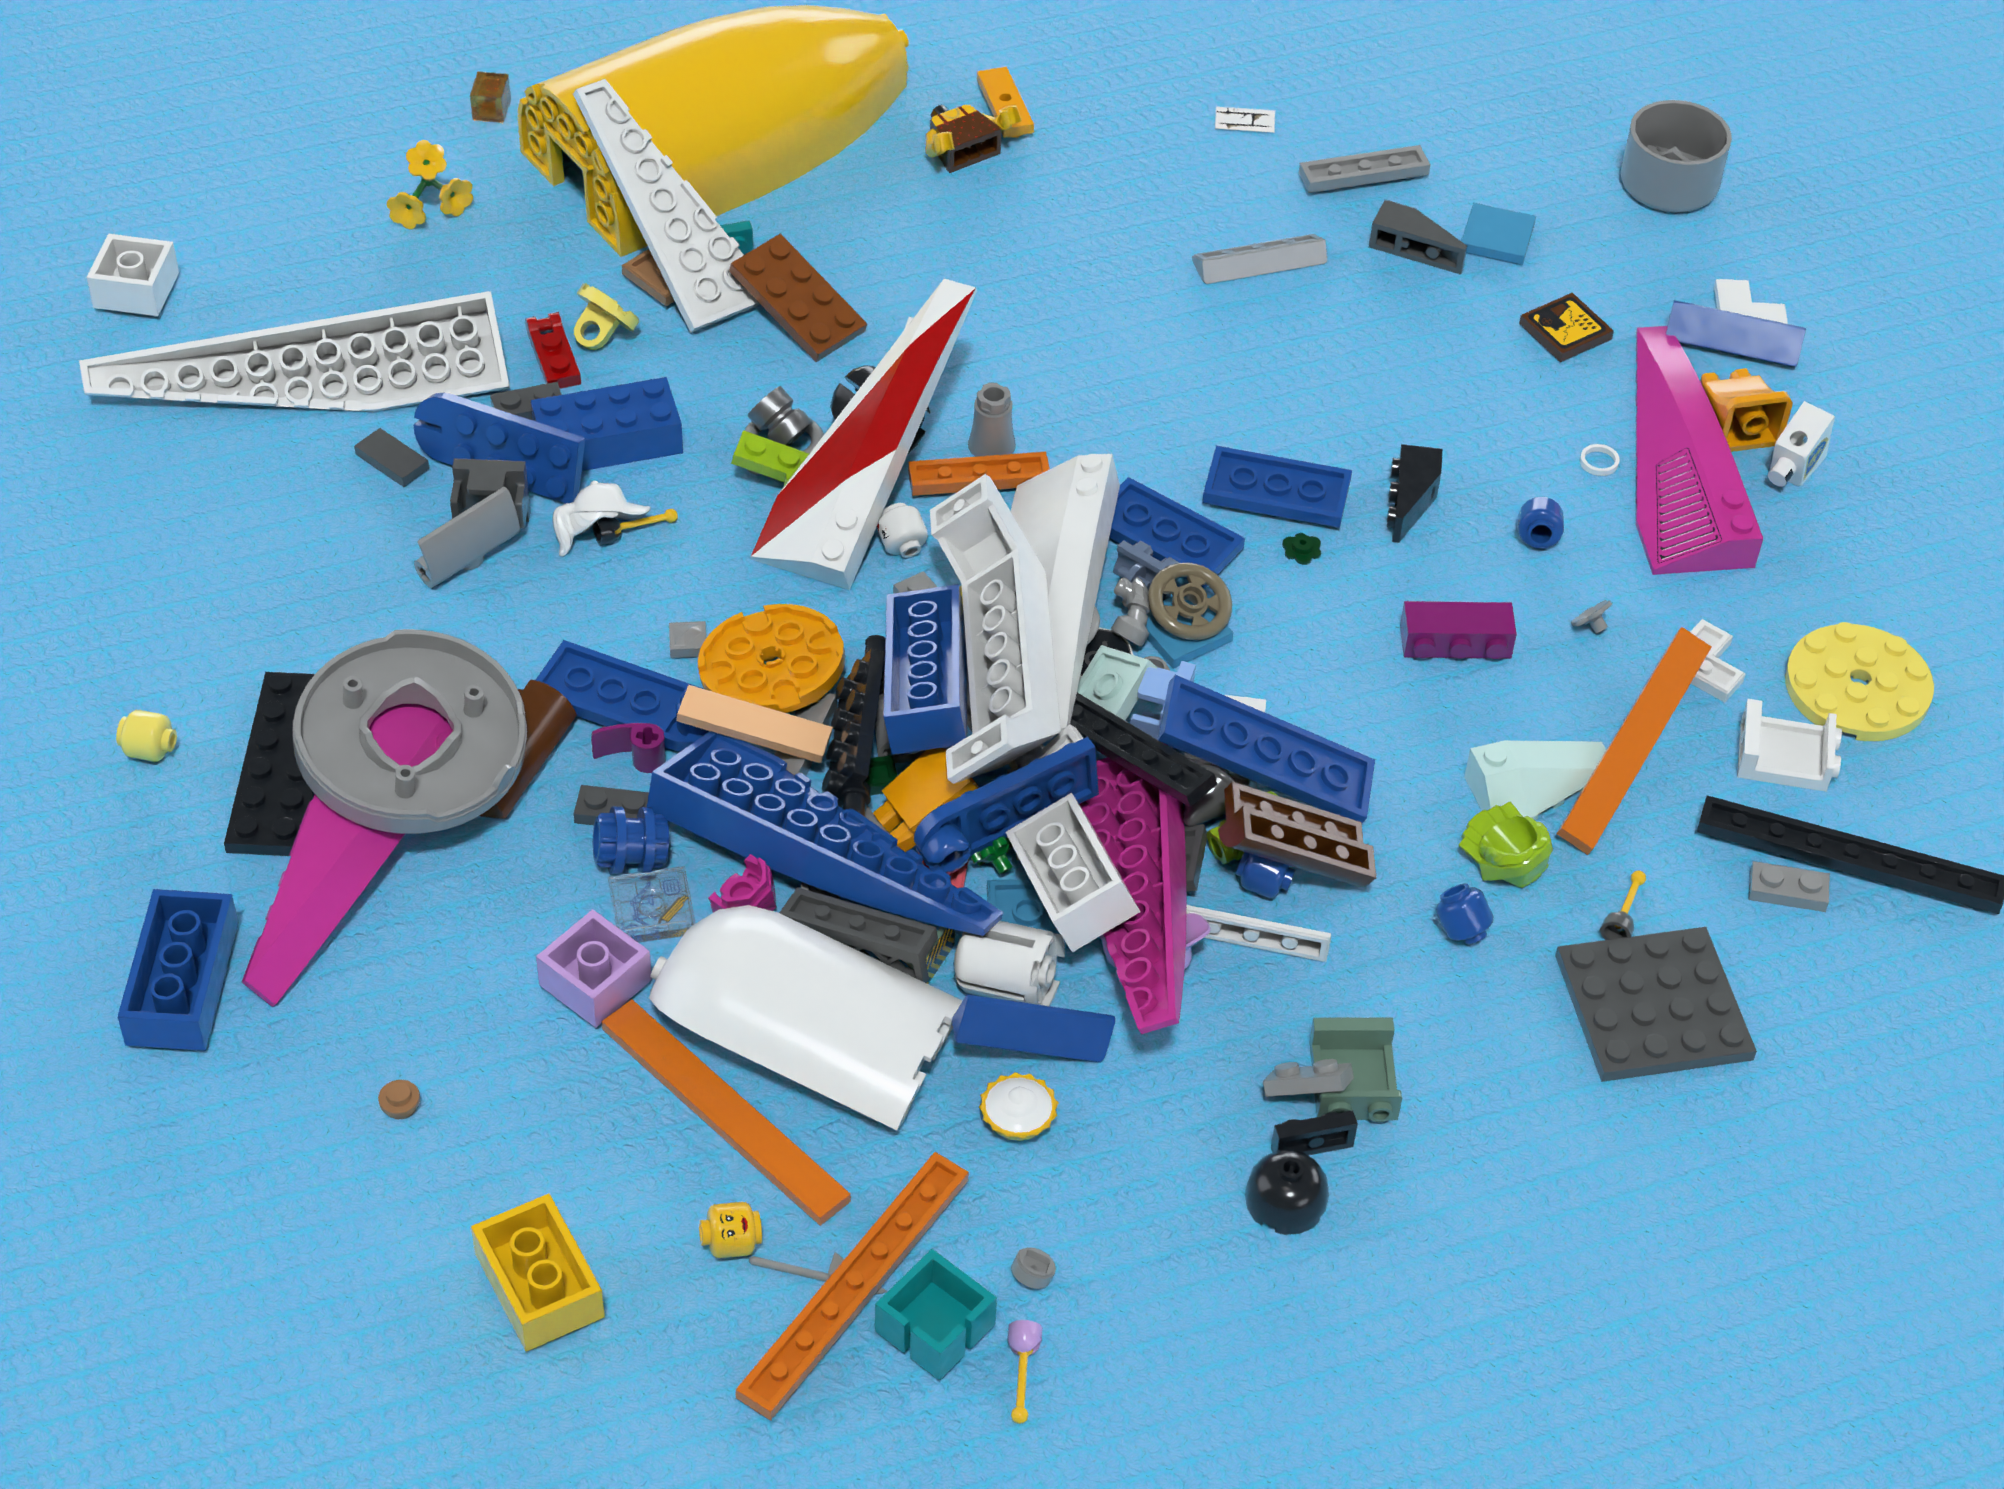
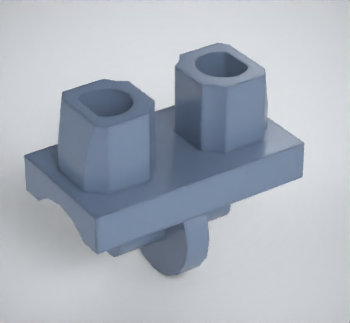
[1113,540,1179,600]

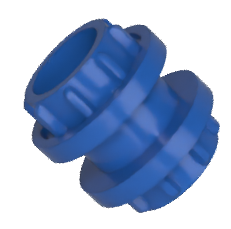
[593,806,669,875]

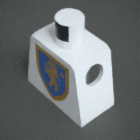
[1768,401,1835,487]

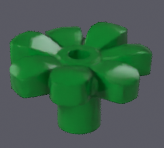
[971,836,1013,875]

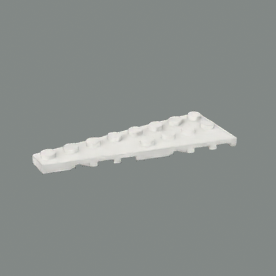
[573,79,761,333]

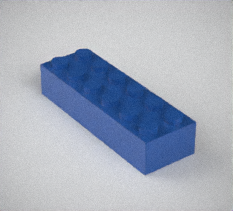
[883,584,967,755]

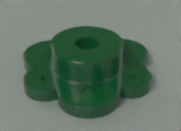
[1282,533,1321,565]

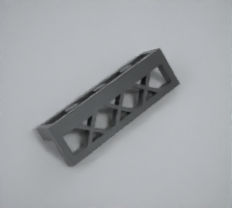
[779,887,938,983]

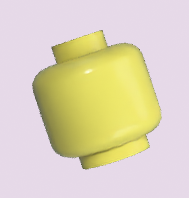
[116,710,177,762]

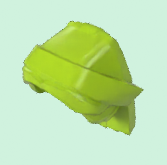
[1459,801,1553,888]

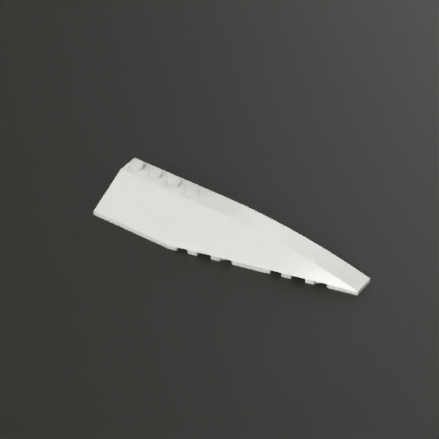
[79,291,510,412]

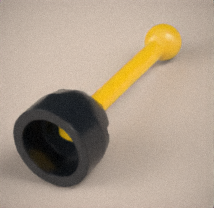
[593,509,678,545]

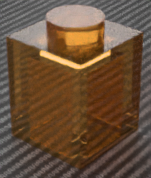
[470,71,511,123]

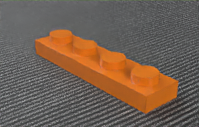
[908,451,1050,496]

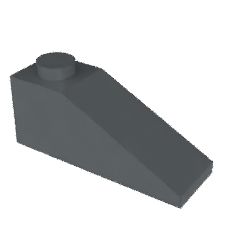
[1369,200,1467,275]

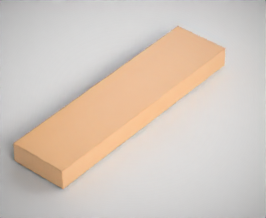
[676,685,833,763]

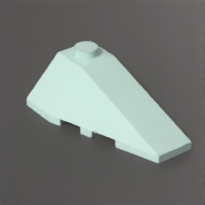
[1464,740,1606,820]

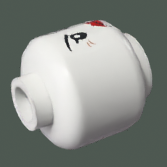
[877,503,928,558]

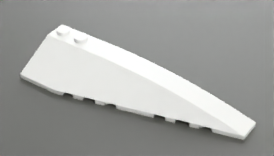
[1011,454,1120,731]

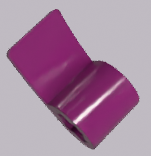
[591,723,666,773]

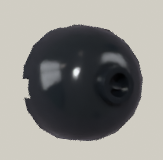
[1245,1149,1329,1235]

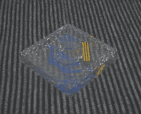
[608,866,696,943]

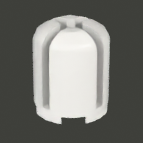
[954,921,1065,1006]

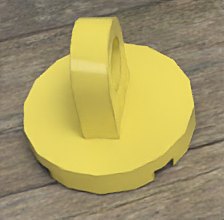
[574,283,639,350]

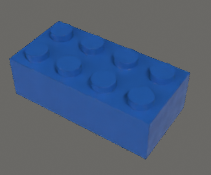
[530,377,683,471]
[117,889,239,1051]

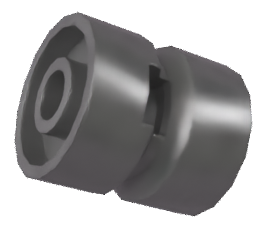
[748,386,813,446]

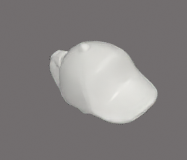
[552,481,651,557]

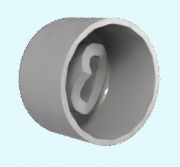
[1621,100,1732,213]

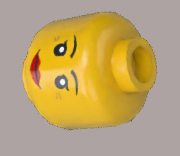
[699,1202,762,1258]

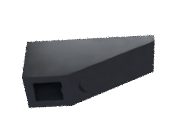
[1387,444,1443,543]

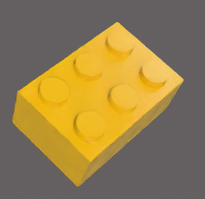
[471,1193,605,1352]

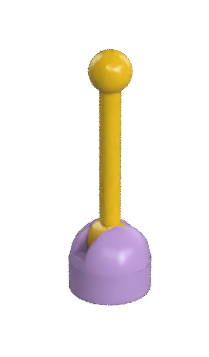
[1008,1320,1042,1424]

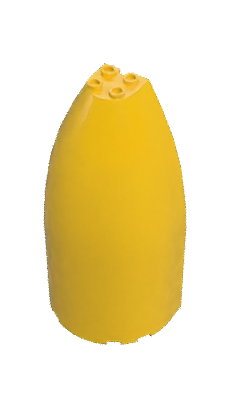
[518,5,909,257]

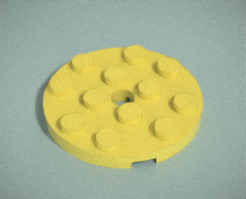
[1785,622,1934,741]

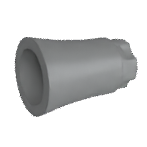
[968,383,1016,456]

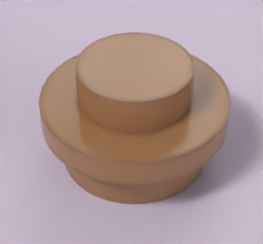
[378,1080,420,1119]

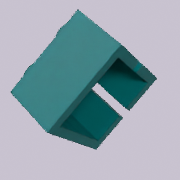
[875,1249,997,1381]

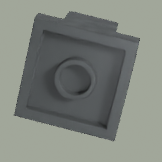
[450,458,531,528]

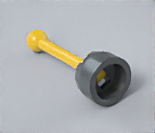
[1600,870,1646,940]

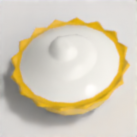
[979,1072,1059,1141]

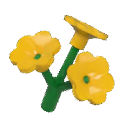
[386,140,473,229]

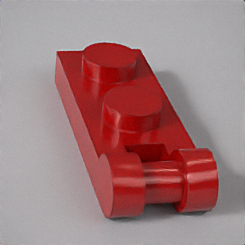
[525,312,581,389]

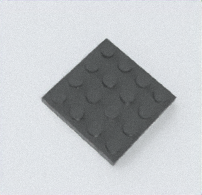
[1555,927,1757,1082]

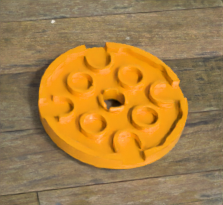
[698,604,846,713]

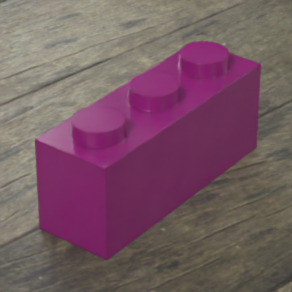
[1400,601,1517,659]

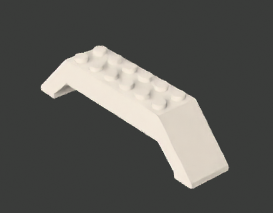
[930,474,1061,784]

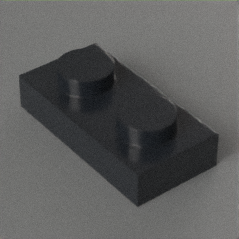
[1271,1110,1358,1155]

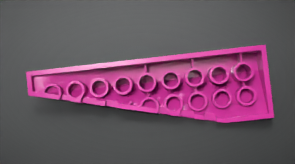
[242,704,453,1007]

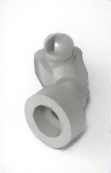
[1111,576,1150,647]

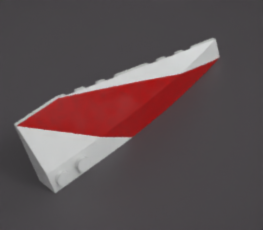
[751,278,977,590]

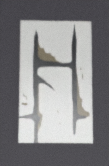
[1215,107,1275,133]

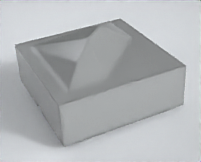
[669,621,706,658]

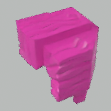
[708,854,776,913]

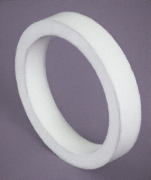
[1580,444,1620,476]

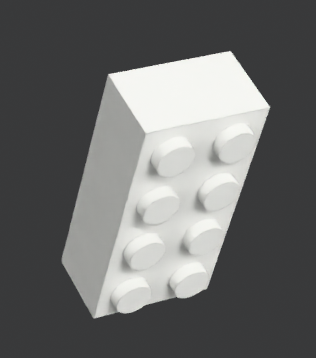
[1005,793,1141,952]

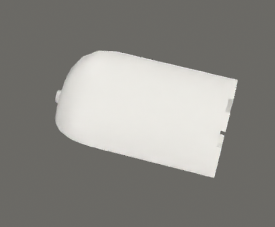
[649,905,962,1130]

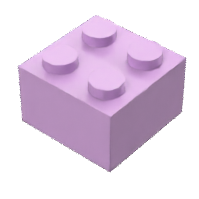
[536,909,652,1028]

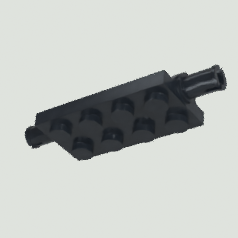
[822,635,886,817]

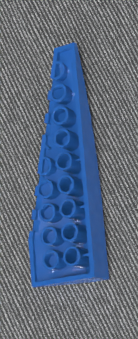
[647,731,1003,936]

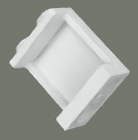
[1737,699,1842,792]

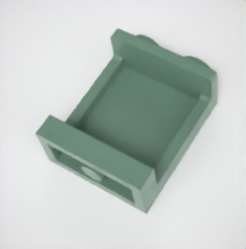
[1309,1017,1402,1122]

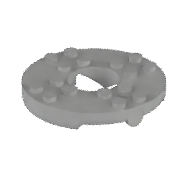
[293,629,527,834]

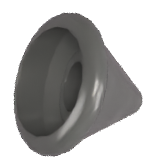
[1183,764,1235,827]

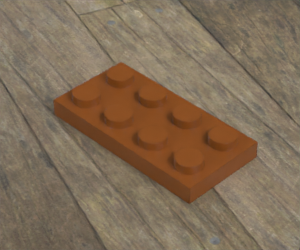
[729,233,867,362]

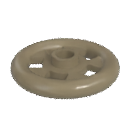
[1148,562,1232,640]

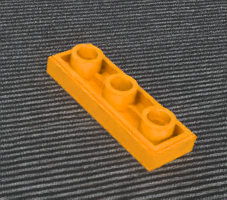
[977,66,1034,138]

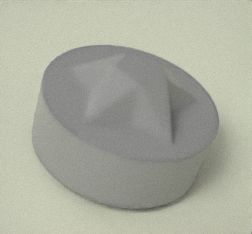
[1011,1248,1056,1289]

